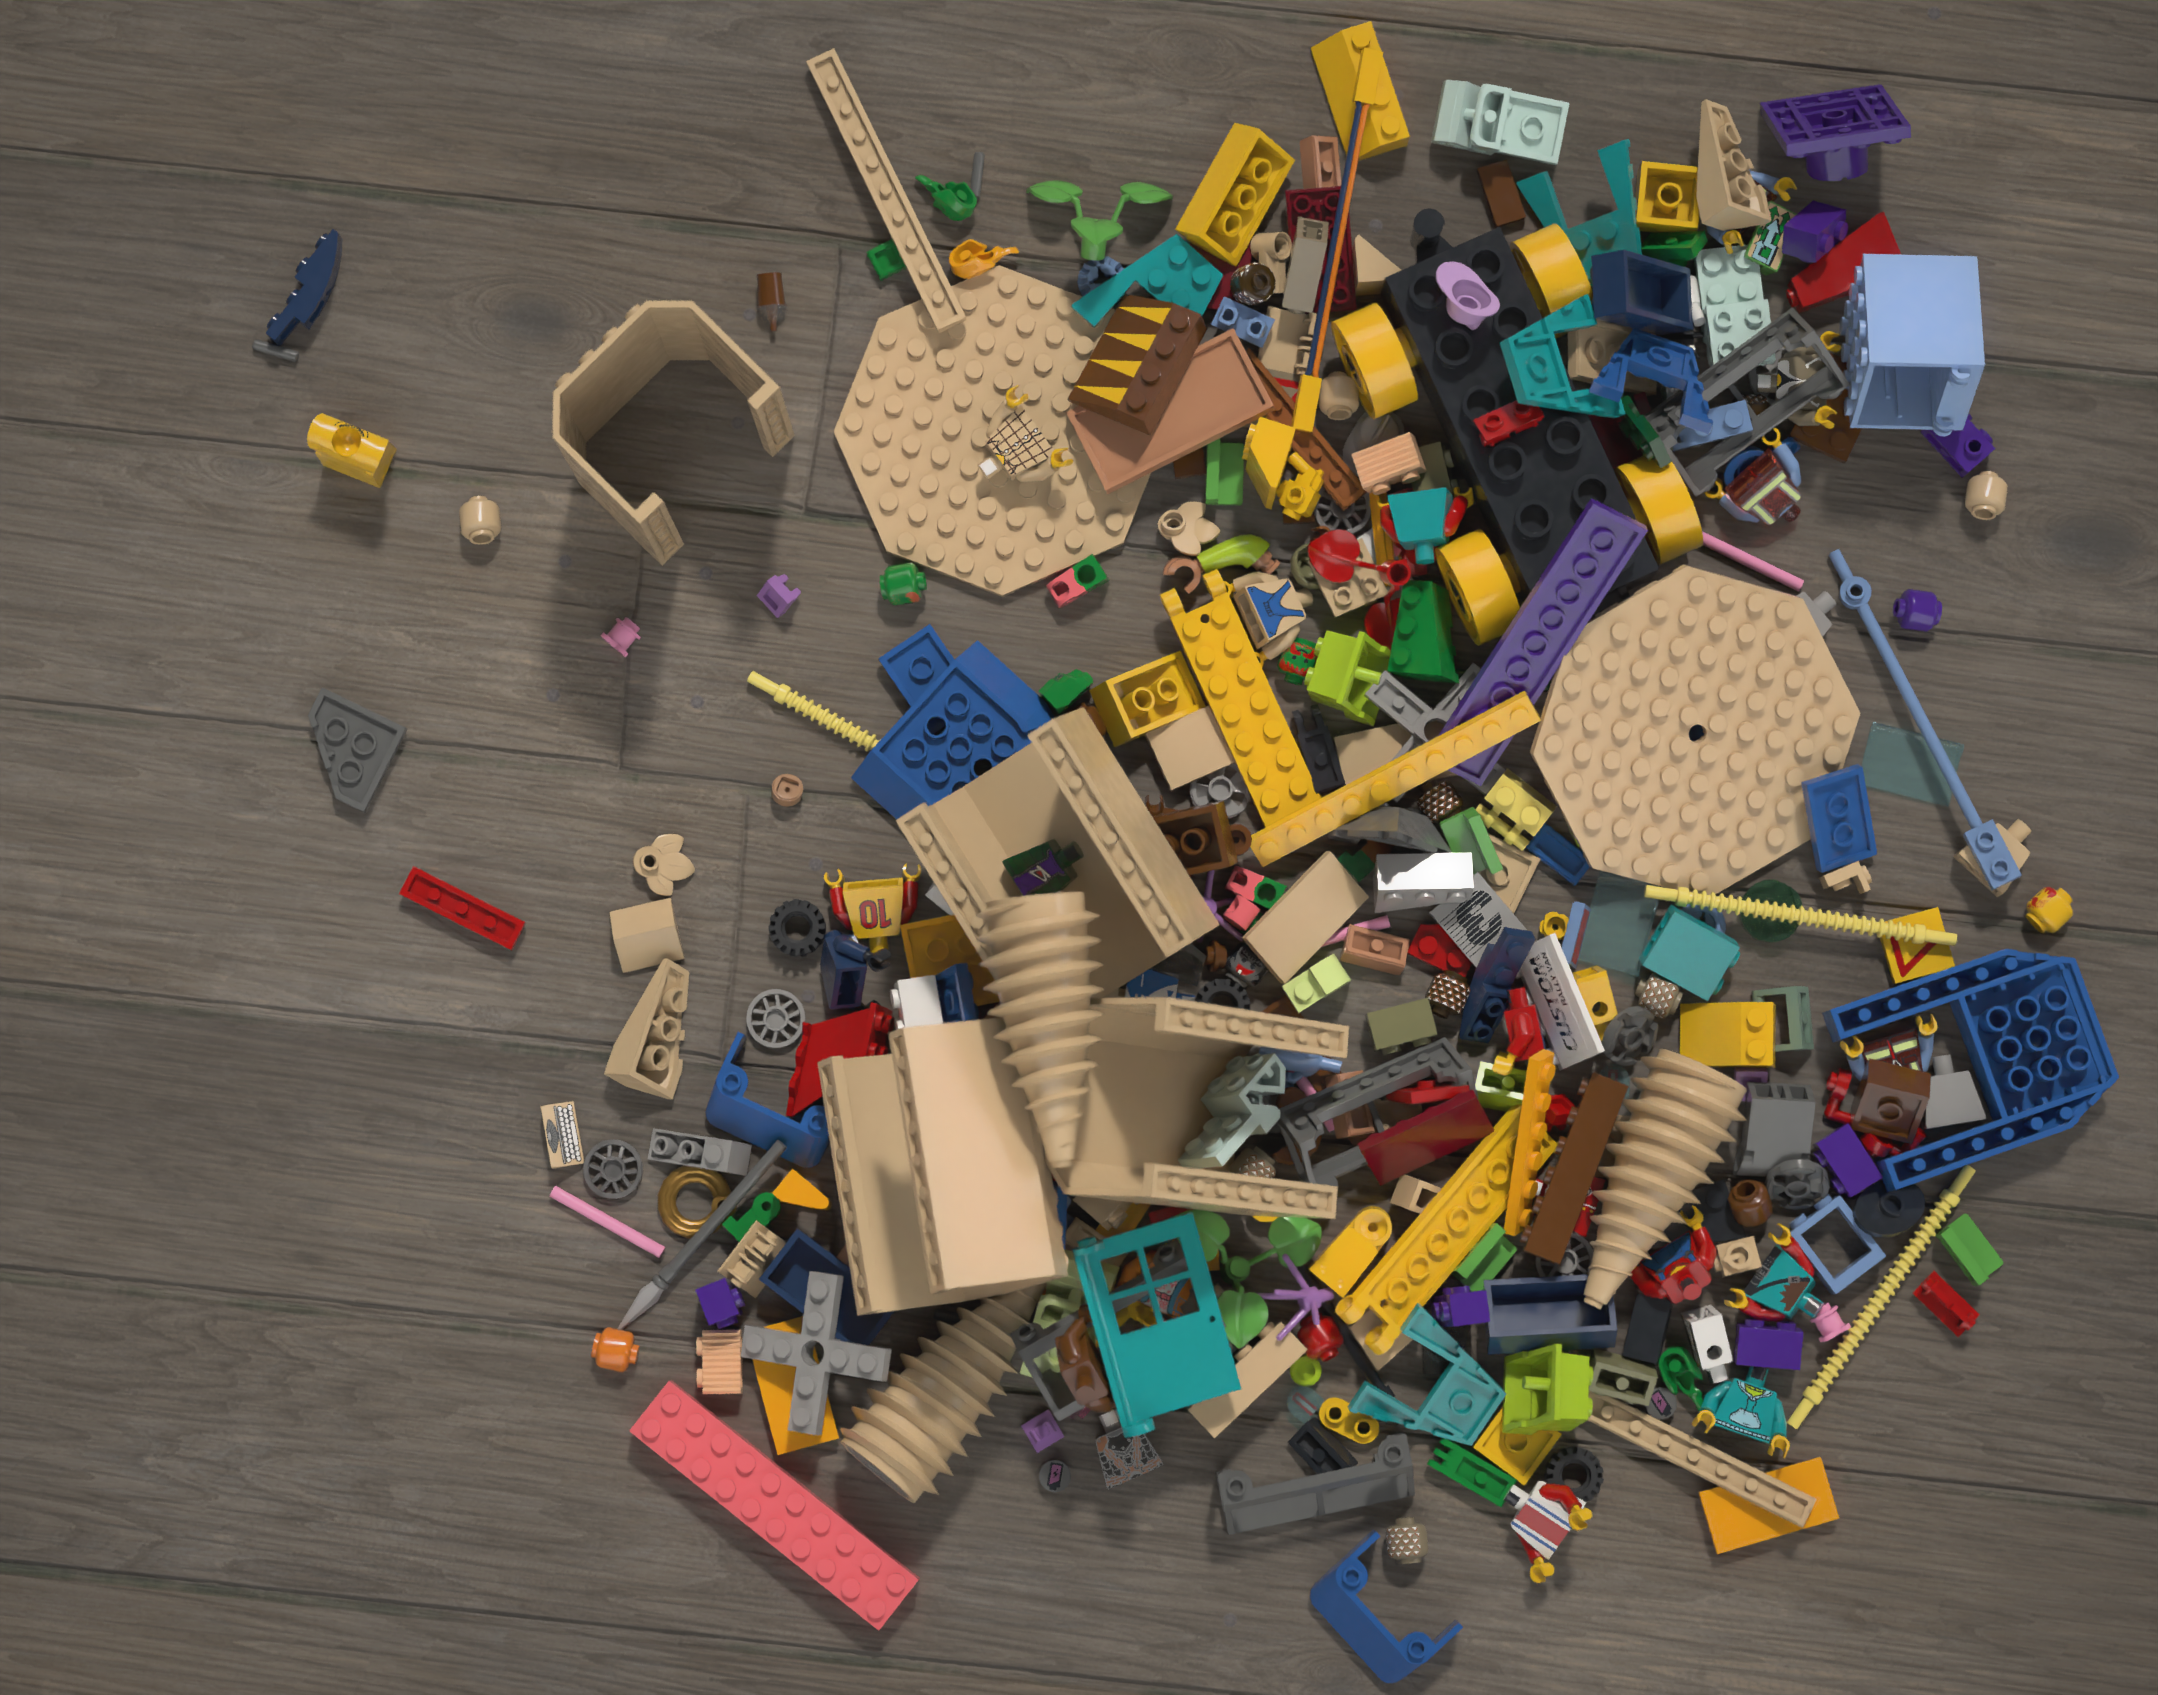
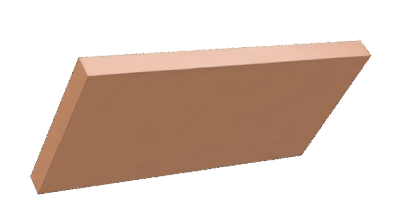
[1066,328,1275,495]

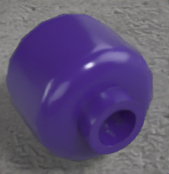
[1893,589,1942,632]

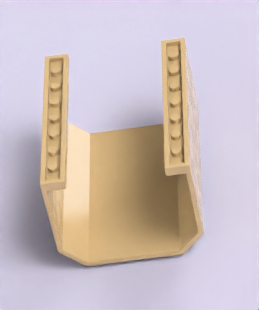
[553,301,795,566]
[896,707,1220,998]
[1044,997,1349,1219]
[817,1018,1068,1316]

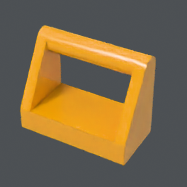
[772,1169,832,1210]

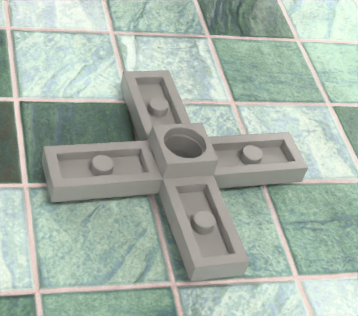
[1364,663,1506,803]
[741,1271,891,1435]

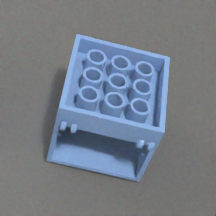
[1840,254,1985,436]

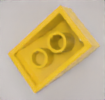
[1089,650,1206,747]
[1680,1002,1776,1068]

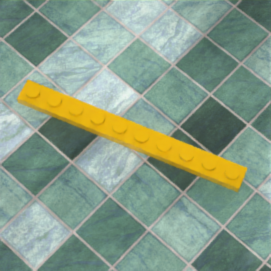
[1250,691,1541,867]

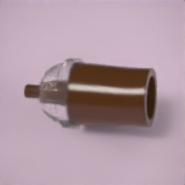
[756,272,788,332]

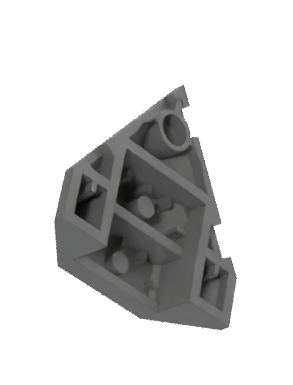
[1326,803,1452,854]

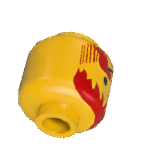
[2026,887,2073,933]

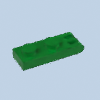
[1427,1438,1517,1508]

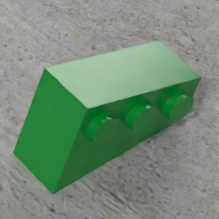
[1387,580,1459,684]

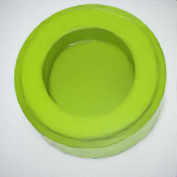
[1289,1355,1322,1387]

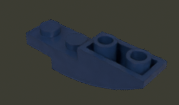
[266,229,343,346]
[1459,927,1536,1043]

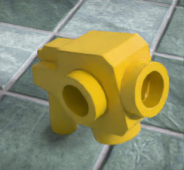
[1277,452,1324,521]

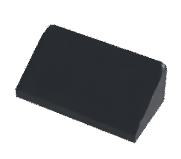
[1288,1417,1358,1474]

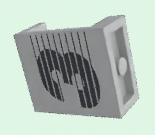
[1429,872,1527,969]

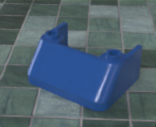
[706,1032,830,1168]
[1310,1530,1463,1684]

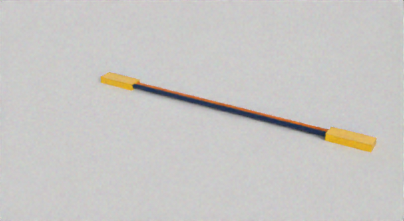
[1291,47,1384,433]

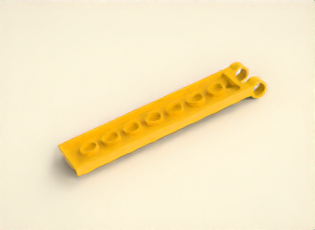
[1160,569,1321,828]
[1335,1104,1557,1355]

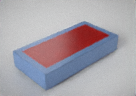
[1562,901,1591,969]

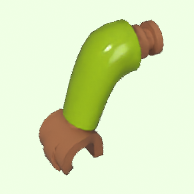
[1162,534,1280,594]

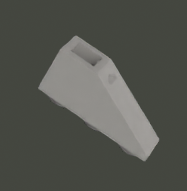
[648,1128,752,1176]

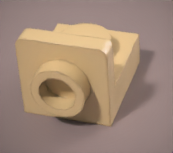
[1819,861,1872,894]

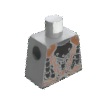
[1095,1409,1163,1490]

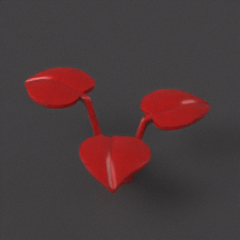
[1307,529,1439,650]

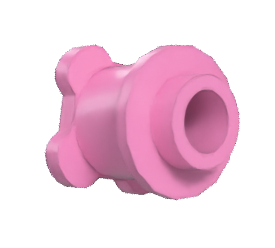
[601,617,641,657]
[1810,1302,1851,1343]

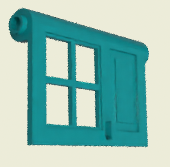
[1072,1212,1241,1437]

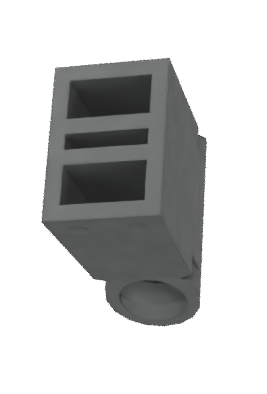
[1733,1082,1816,1178]

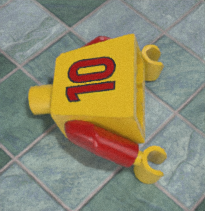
[824,863,921,953]

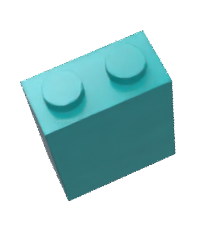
[1639,905,1740,1001]

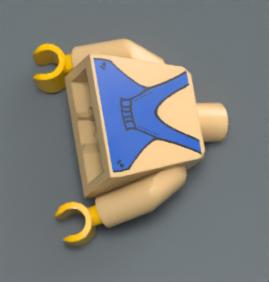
[1224,571,1313,667]

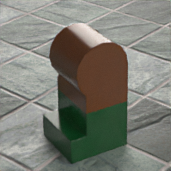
[1337,840,1395,883]

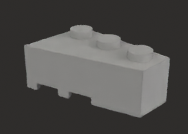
[1373,853,1474,913]

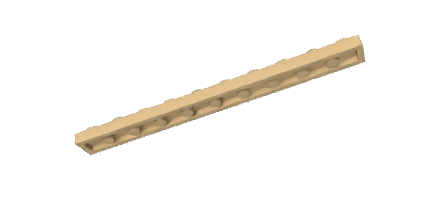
[806,48,966,333]

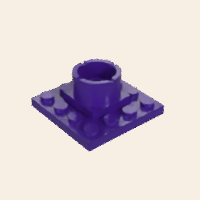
[1760,84,1911,181]

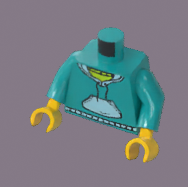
[1692,1366,1790,1458]

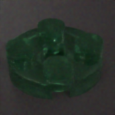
[1739,879,1803,943]

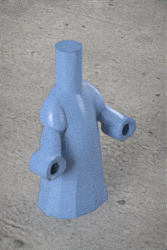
[1259,1047,1342,1088]

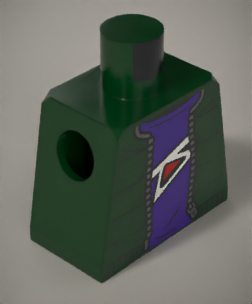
[1002,839,1084,896]

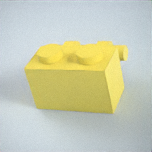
[1475,768,1557,851]

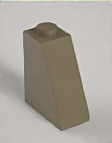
[1282,217,1329,314]

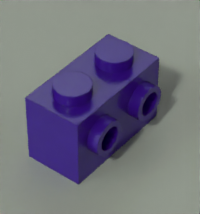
[1782,200,1848,263]
[1920,413,1995,478]
[1812,1123,1883,1198]
[695,1278,746,1329]
[1431,1286,1490,1327]
[1734,1318,1803,1370]

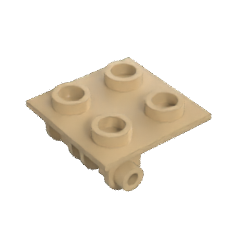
[1258,306,1329,376]
[1308,538,1388,618]
[718,1220,787,1298]

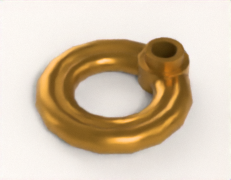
[658,1164,737,1239]

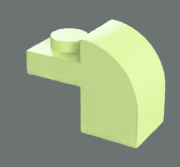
[1282,954,1351,1013]

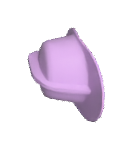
[1436,261,1500,330]

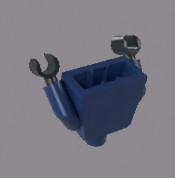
[820,930,891,1011]

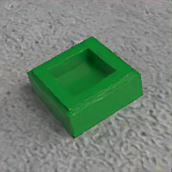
[866,239,906,281]

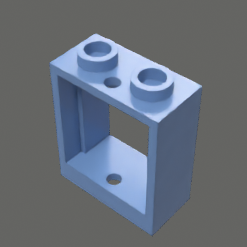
[1788,1194,1886,1295]

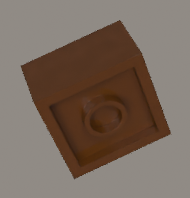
[1850,1058,1931,1144]

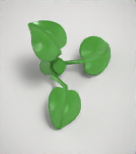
[1026,180,1173,261]
[1174,1210,1322,1349]

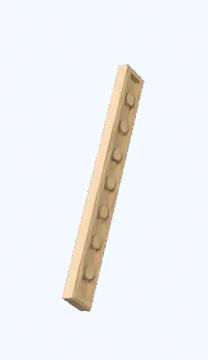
[1588,1391,1817,1528]

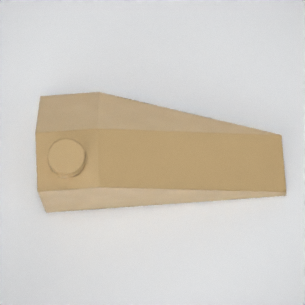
[1696,99,1771,231]
[604,959,689,1099]

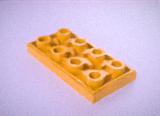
[752,1316,839,1455]
[1698,1457,1840,1554]

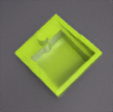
[1304,630,1391,726]
[1502,1344,1593,1435]

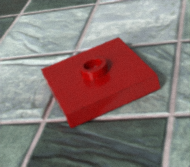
[1386,1079,1469,1105]

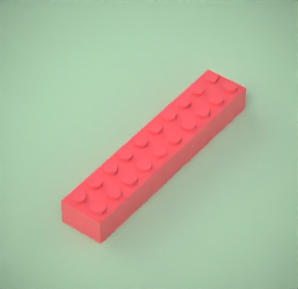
[629,1380,920,1630]

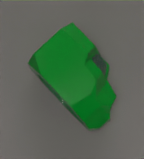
[1038,669,1093,715]

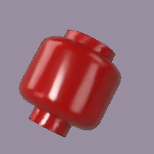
[1297,1313,1344,1362]

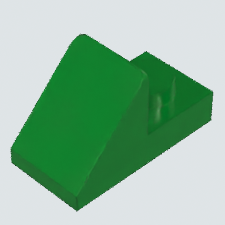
[1641,231,1708,267]

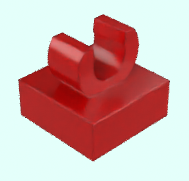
[1544,1094,1577,1132]

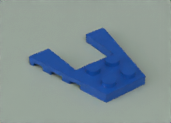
[1589,329,1713,434]

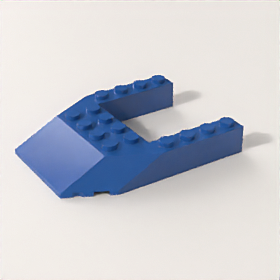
[1822,949,2119,1192]

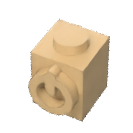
[1713,1236,1762,1278]

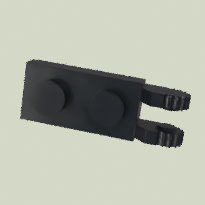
[1292,704,1346,794]

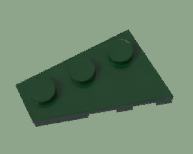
[1617,393,1672,468]

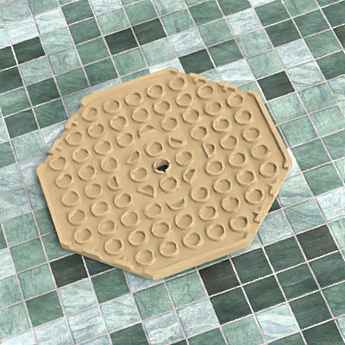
[834,265,1152,597]
[1530,564,1860,895]

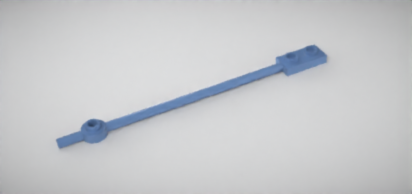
[1828,549,2022,891]

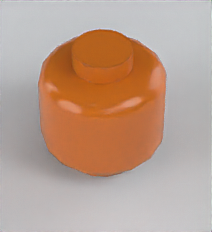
[591,1327,640,1372]

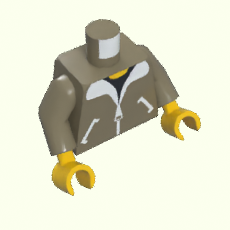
[1757,331,1841,429]

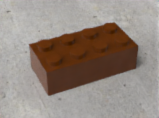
[1152,801,1238,875]

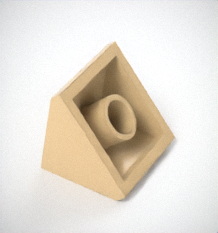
[1352,235,1401,296]
[610,898,685,973]

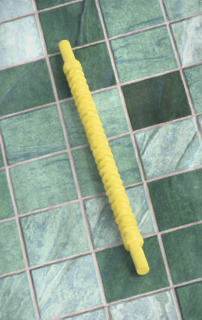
[747,671,881,752]
[1644,885,1957,946]
[1787,1165,1976,1430]

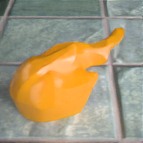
[949,239,1019,279]

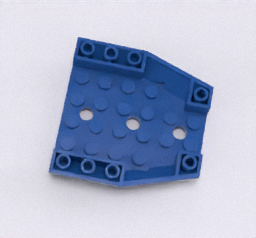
[851,640,1055,820]

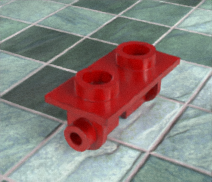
[1473,400,1544,447]
[1912,1270,1980,1337]

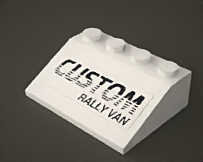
[1515,933,1605,1071]

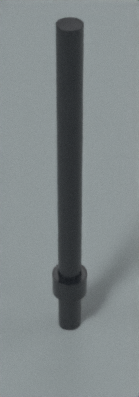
[1296,1263,1398,1425]

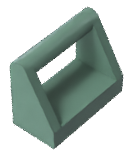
[1752,986,1814,1053]

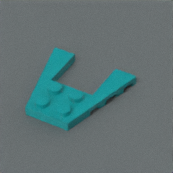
[1516,139,1642,287]
[1071,234,1223,327]
[1500,294,1625,418]
[1347,1303,1506,1446]

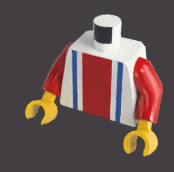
[1503,1481,1592,1583]

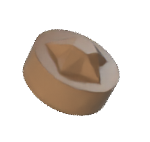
[771,774,803,807]

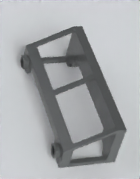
[1644,308,1850,497]
[1277,1037,1479,1187]
[1010,1239,1227,1422]
[1215,1432,1415,1535]

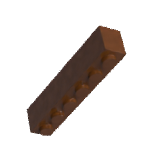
[1519,1072,1629,1265]

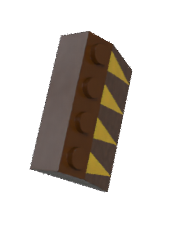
[1068,294,1207,435]

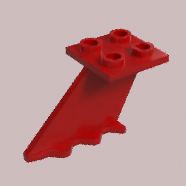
[786,1002,895,1117]

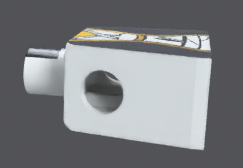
[1680,1305,1733,1383]

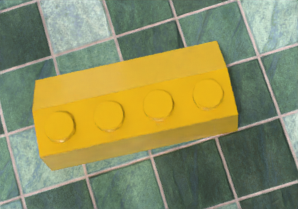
[1310,21,1410,161]
[1175,123,1295,266]
[1242,417,1296,509]

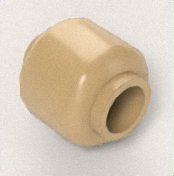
[1319,372,1359,420]
[1965,471,2007,520]
[459,496,501,545]

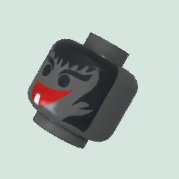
[1225,943,1269,989]

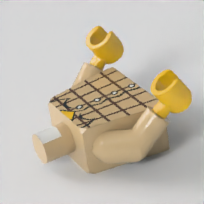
[978,385,1073,482]

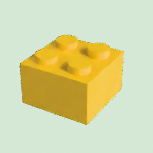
[1635,161,1699,233]

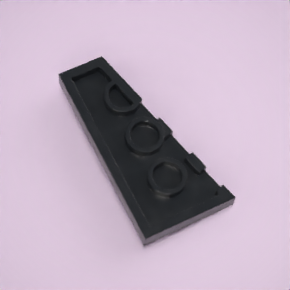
[1650,1179,1747,1250]

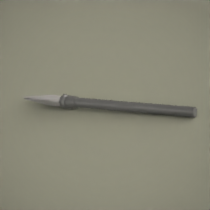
[617,1140,787,1330]

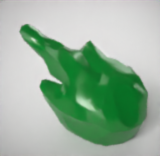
[915,175,977,221]
[1659,1347,1703,1411]

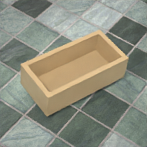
[1187,1322,1307,1438]

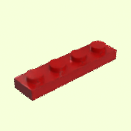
[399,866,526,951]

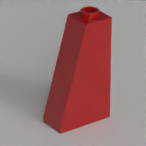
[1786,211,1901,314]

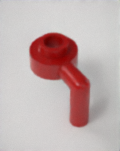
[1824,1068,1852,1125]
[1861,1128,1927,1158]

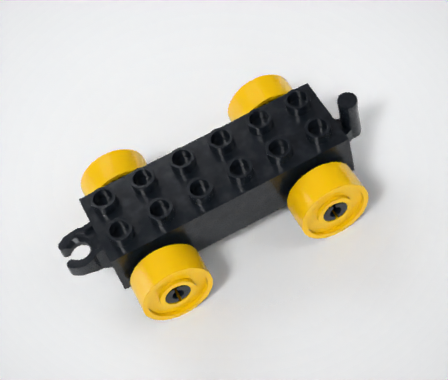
[1331,208,1703,646]

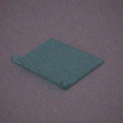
[1861,722,1964,807]
[1578,870,1662,977]

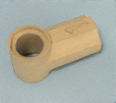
[1250,232,1292,293]

